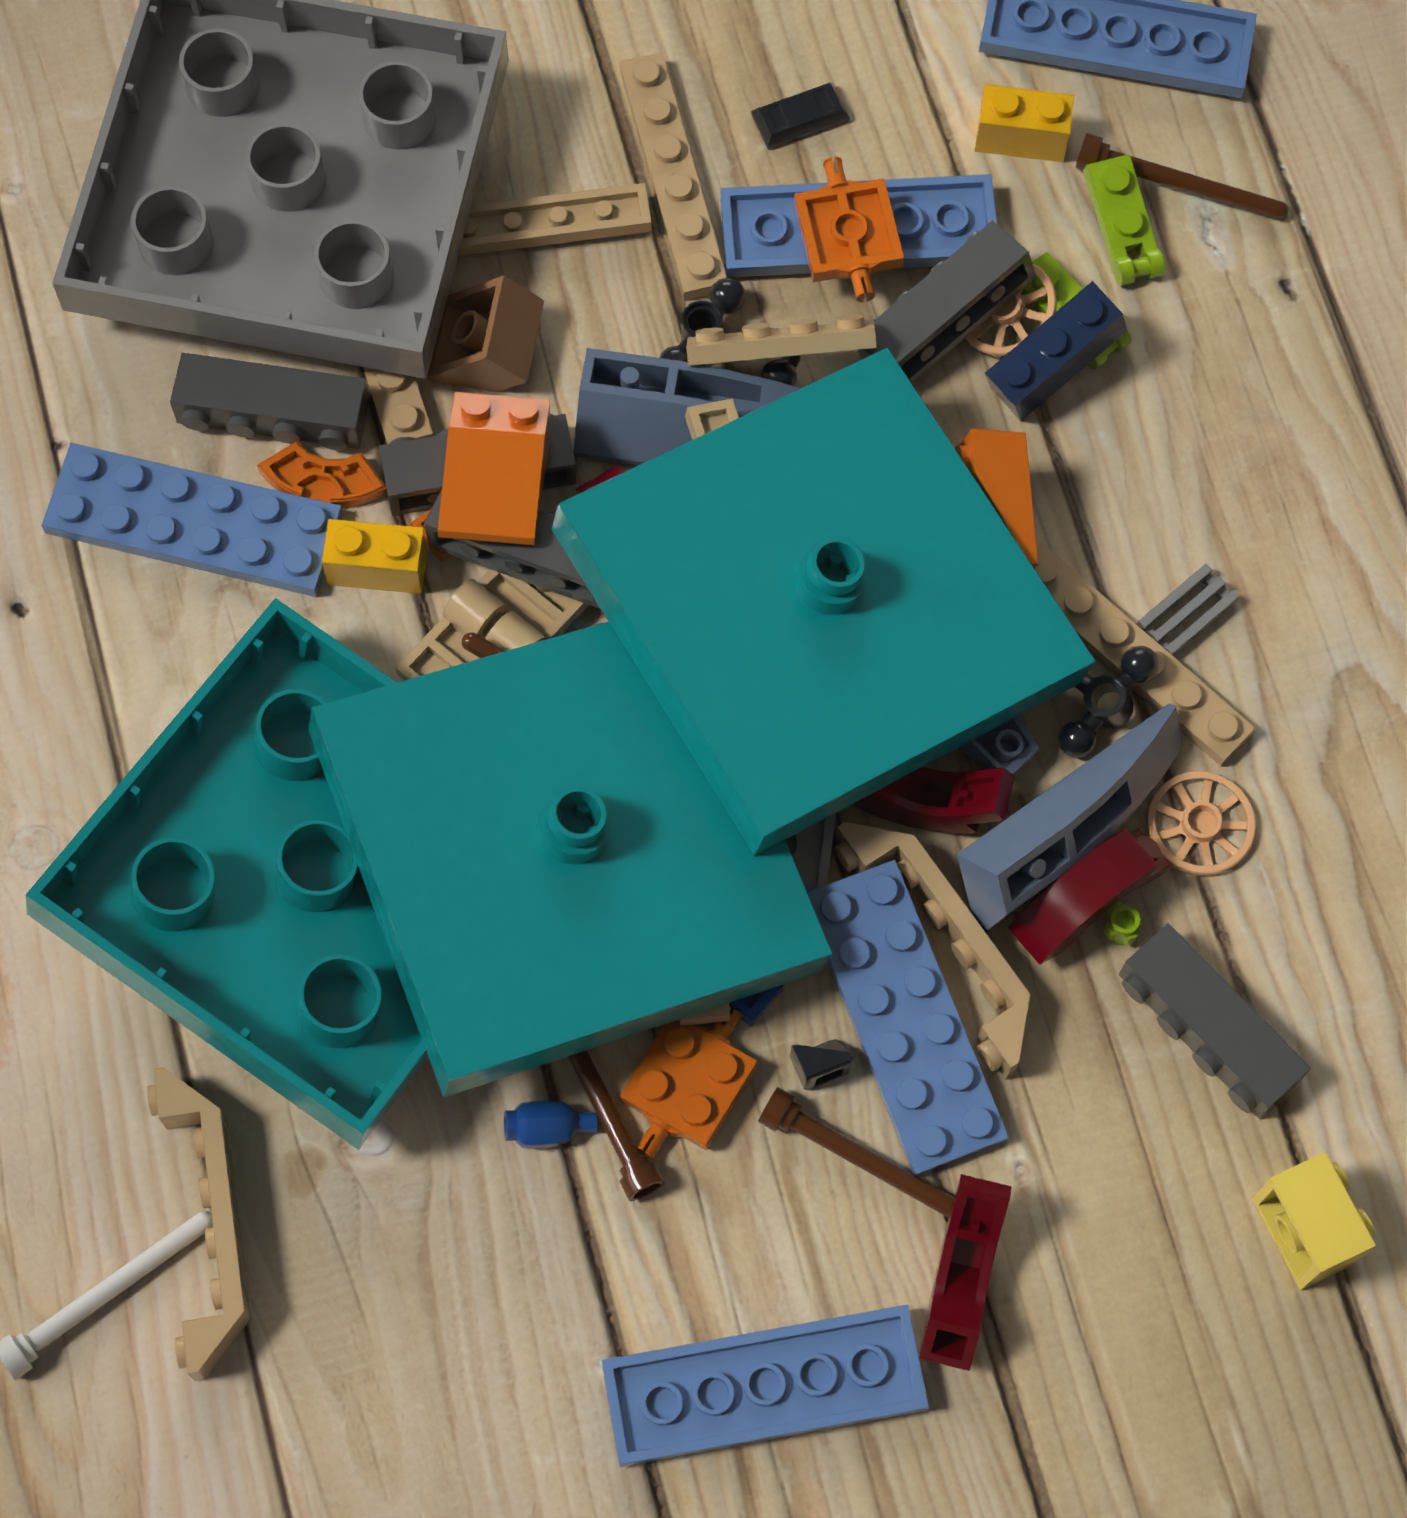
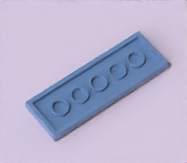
[979,0,1257,99]
[720,174,997,278]
[41,443,343,597]
[807,860,1009,1176]
[601,1304,929,1467]

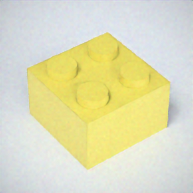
[1251,1152,1376,1290]

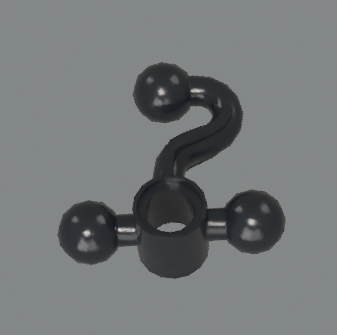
[659,278,801,386]
[1059,646,1159,757]

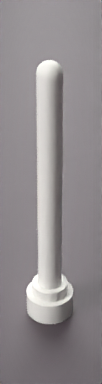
[0,1211,213,1380]

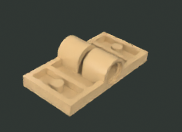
[395,569,589,680]

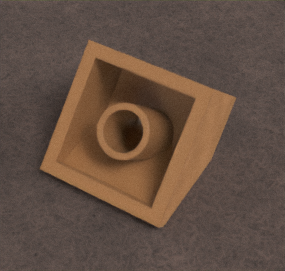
[426,275,544,392]

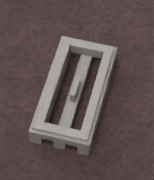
[1137,564,1239,657]

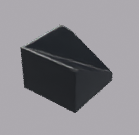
[790,1039,853,1091]

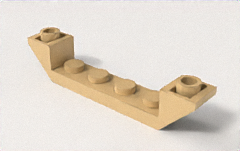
[834,822,1030,1080]
[147,1067,251,1381]

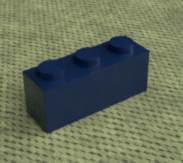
[985,281,1127,421]

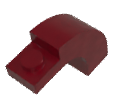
[853,767,1015,834]
[1008,828,1171,965]
[919,1174,1012,1371]

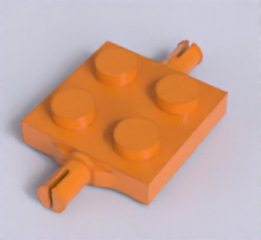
[794,157,904,303]
[619,1006,759,1160]

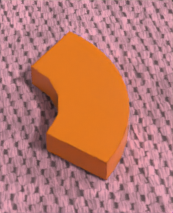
[257,442,388,509]

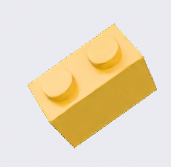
[975,84,1074,162]
[322,519,428,594]

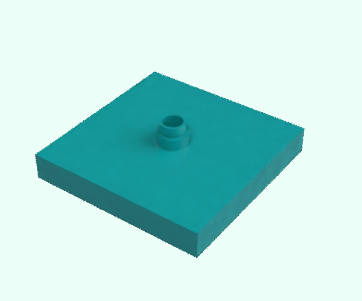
[551,348,1095,856]
[25,598,428,1150]
[308,622,832,1098]

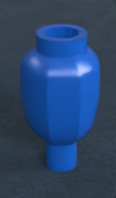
[504,1100,597,1149]

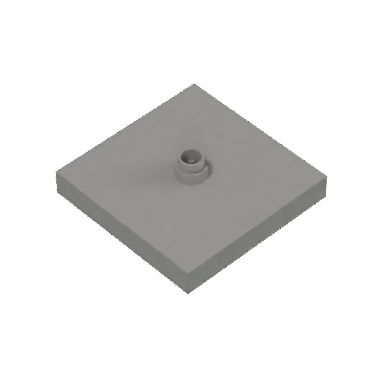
[52,0,509,379]

